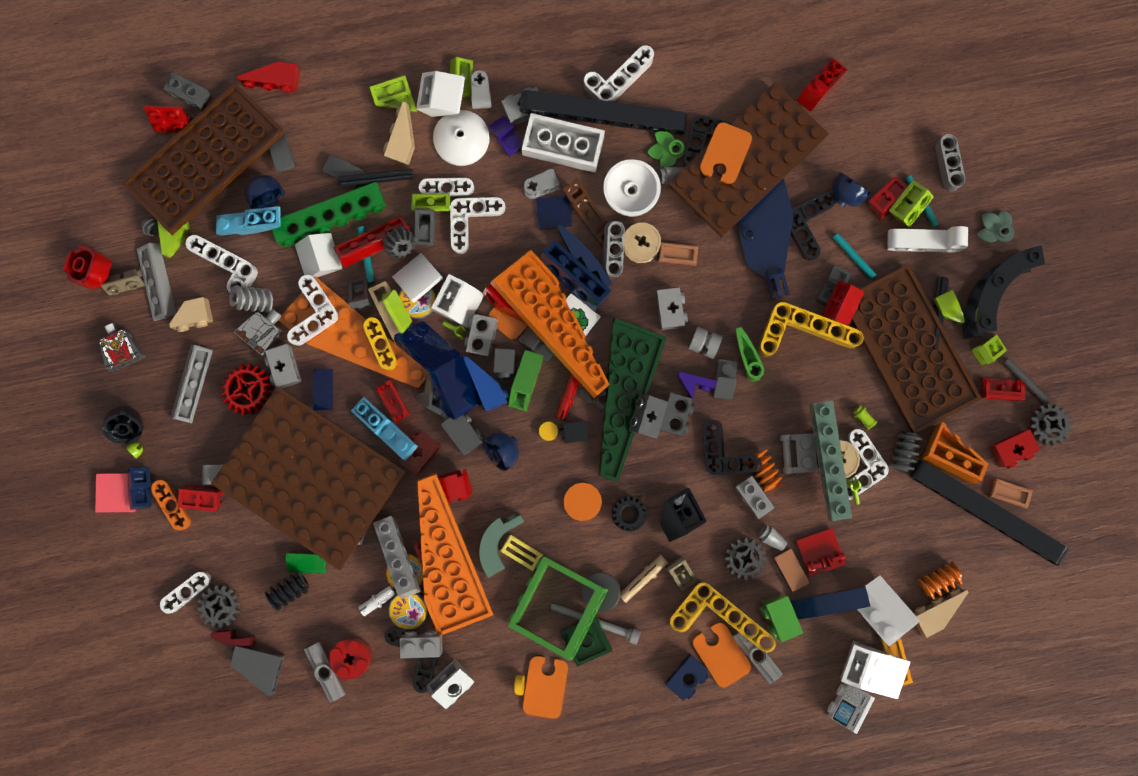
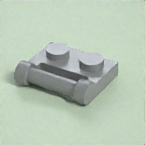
[780,433,818,474]

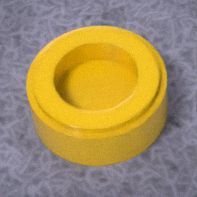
[539,422,558,441]
[514,675,525,695]

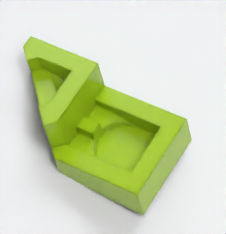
[934,290,965,324]

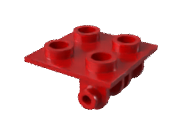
[144,105,192,133]
[796,528,846,577]

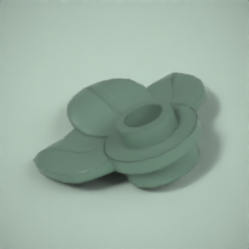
[977,210,1015,243]

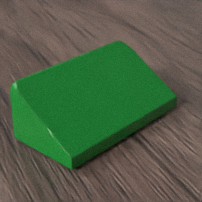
[286,553,327,574]

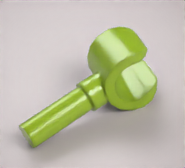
[442,321,469,340]
[846,476,861,505]

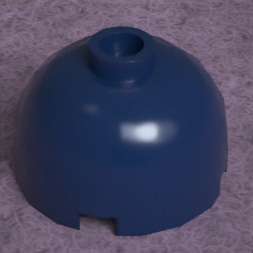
[832,172,871,207]
[245,175,285,209]
[483,432,519,472]

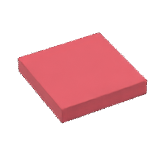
[95,474,136,512]

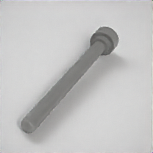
[551,603,641,645]

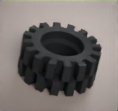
[612,496,647,532]

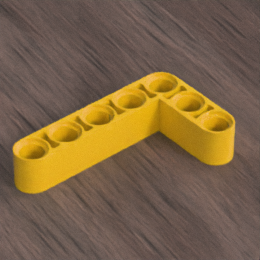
[758,302,864,357]
[670,583,776,653]

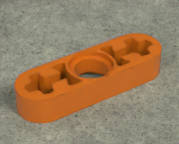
[151,480,191,530]

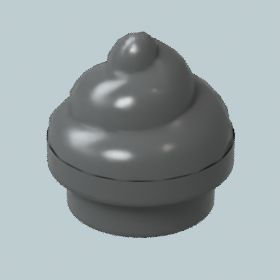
[140,217,159,236]

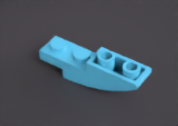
[216,206,281,236]
[351,397,418,461]

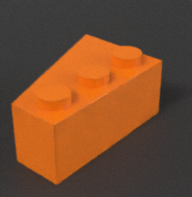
[920,421,989,485]

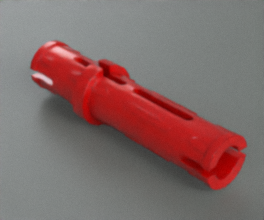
[554,373,579,421]

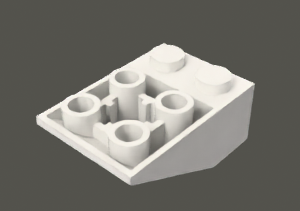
[840,641,910,699]

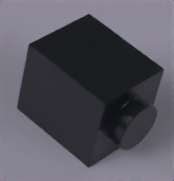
[560,421,589,444]

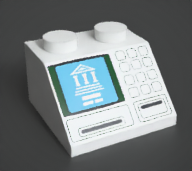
[827,683,875,734]

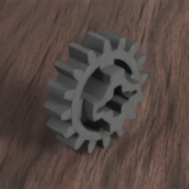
[1028,404,1073,446]
[724,538,767,580]
[197,585,242,628]

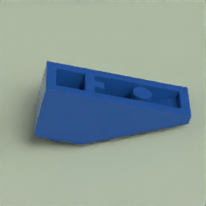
[463,356,509,412]

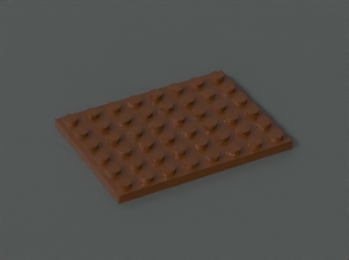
[211,386,406,570]

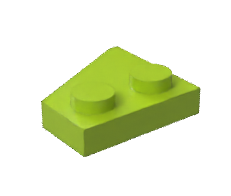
[370,76,417,112]

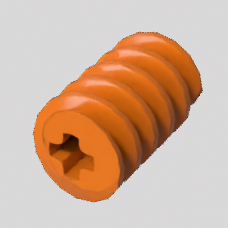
[747,449,784,492]
[917,561,963,600]

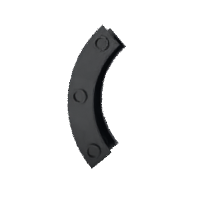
[962,245,1045,339]

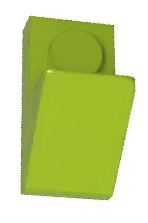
[972,334,1007,365]

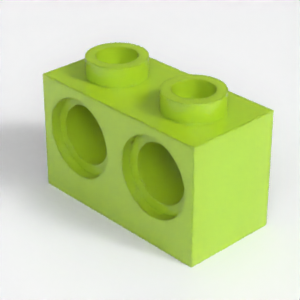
[889,180,934,228]

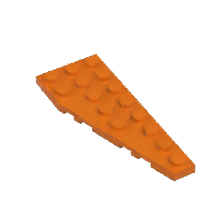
[490,250,610,398]
[279,277,430,389]
[418,473,493,635]

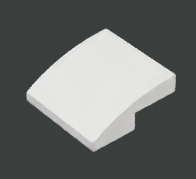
[392,253,443,303]

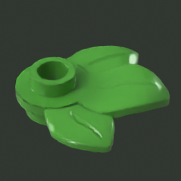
[648,131,685,168]

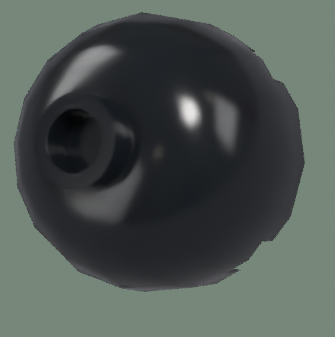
[102,406,144,444]

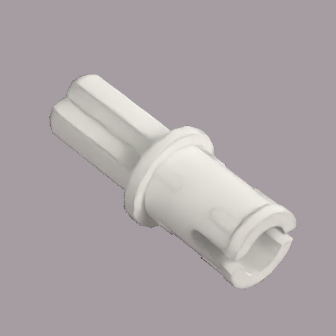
[358,586,396,616]

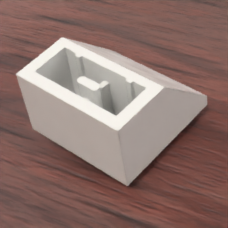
[416,71,465,117]
[431,274,484,328]

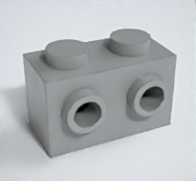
[400,631,443,658]

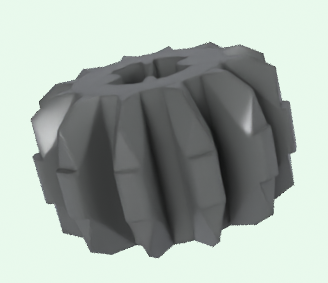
[383,226,416,260]

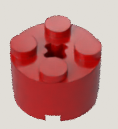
[63,246,112,289]
[439,469,473,504]
[329,637,372,679]

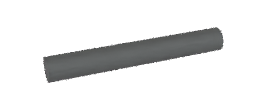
[1003,358,1050,404]

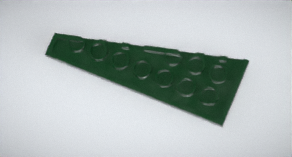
[598,318,667,482]

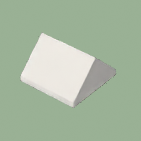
[295,233,343,281]

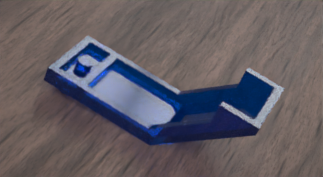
[393,321,482,420]

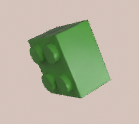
[759,593,803,642]

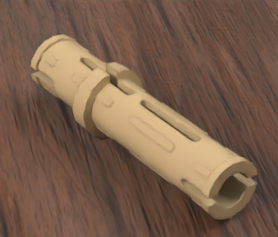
[620,554,669,603]

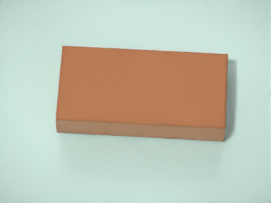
[658,242,698,266]
[988,478,1033,509]
[773,548,810,592]

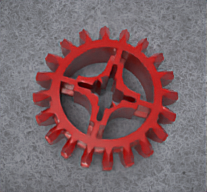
[220,364,273,415]

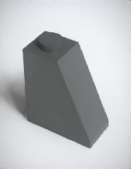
[229,645,285,696]

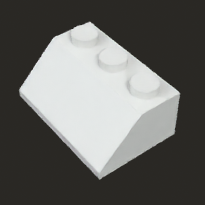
[857,576,920,646]

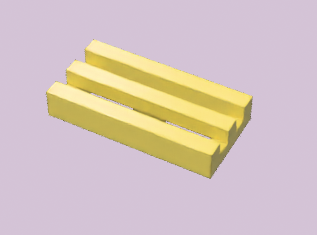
[500,534,543,571]

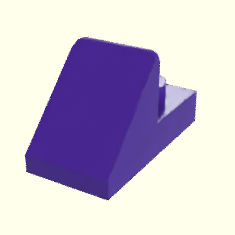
[488,116,523,157]
[677,372,717,399]

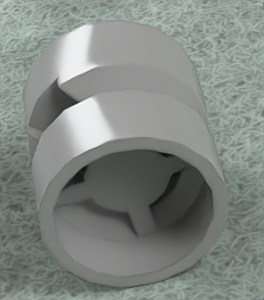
[688,326,723,359]

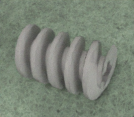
[229,285,273,313]

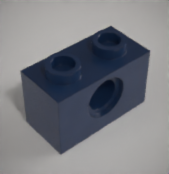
[664,653,709,701]

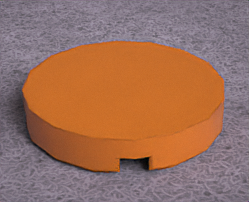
[564,483,602,521]

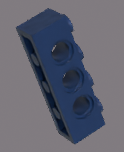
[539,240,612,312]

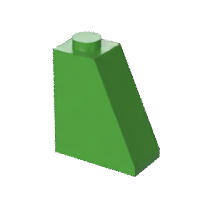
[508,350,543,412]

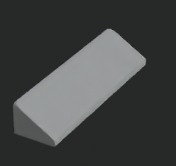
[136,243,176,321]
[171,345,213,423]

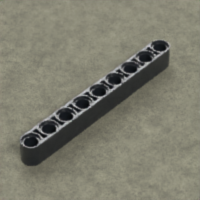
[520,90,687,135]
[909,459,1069,566]

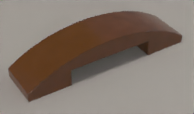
[562,178,617,248]

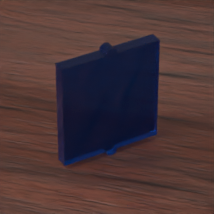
[536,196,573,230]

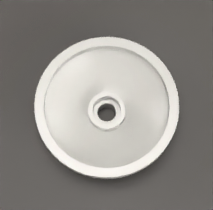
[433,110,489,166]
[603,159,661,216]

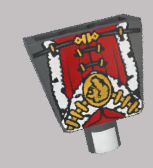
[99,323,147,372]

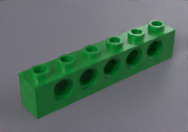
[272,182,387,247]

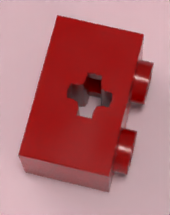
[989,429,1040,469]

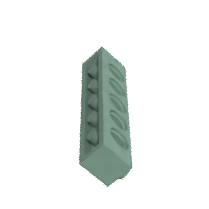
[809,401,852,521]

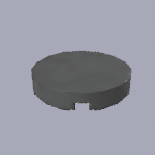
[582,573,621,612]

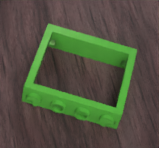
[508,556,608,660]

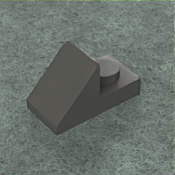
[415,208,437,246]
[348,278,373,310]
[518,326,555,363]
[713,359,738,400]
[415,373,445,415]

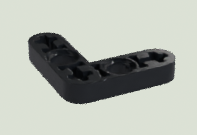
[683,115,732,167]
[791,192,836,261]
[703,419,762,475]
[385,627,438,693]

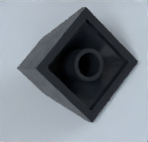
[660,488,707,542]

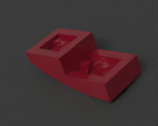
[210,629,255,646]

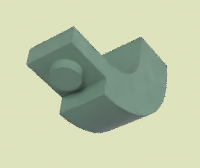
[479,513,525,578]

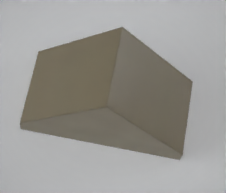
[665,556,698,592]

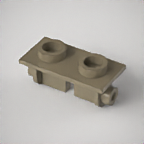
[101,269,145,296]

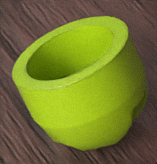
[125,442,143,458]

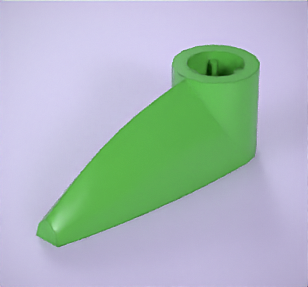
[736,327,764,382]

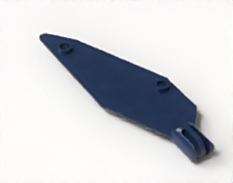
[738,179,794,300]

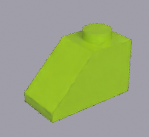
[157,221,189,258]

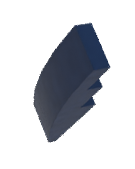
[557,224,612,288]
[790,586,871,620]

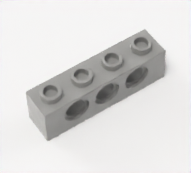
[373,516,421,599]

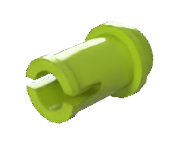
[852,405,877,430]

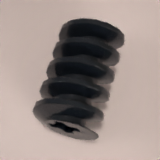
[265,570,309,610]

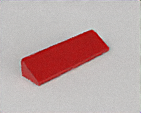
[333,215,410,268]

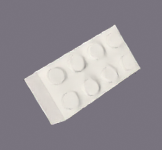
[522,113,605,173]

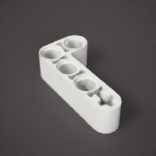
[584,45,654,102]
[887,226,968,252]
[186,235,258,292]

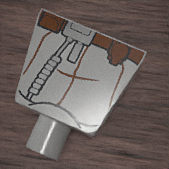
[234,309,282,356]

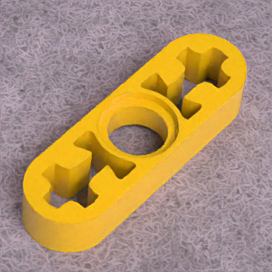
[363,317,397,371]

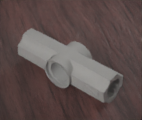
[733,628,783,684]
[304,642,346,703]

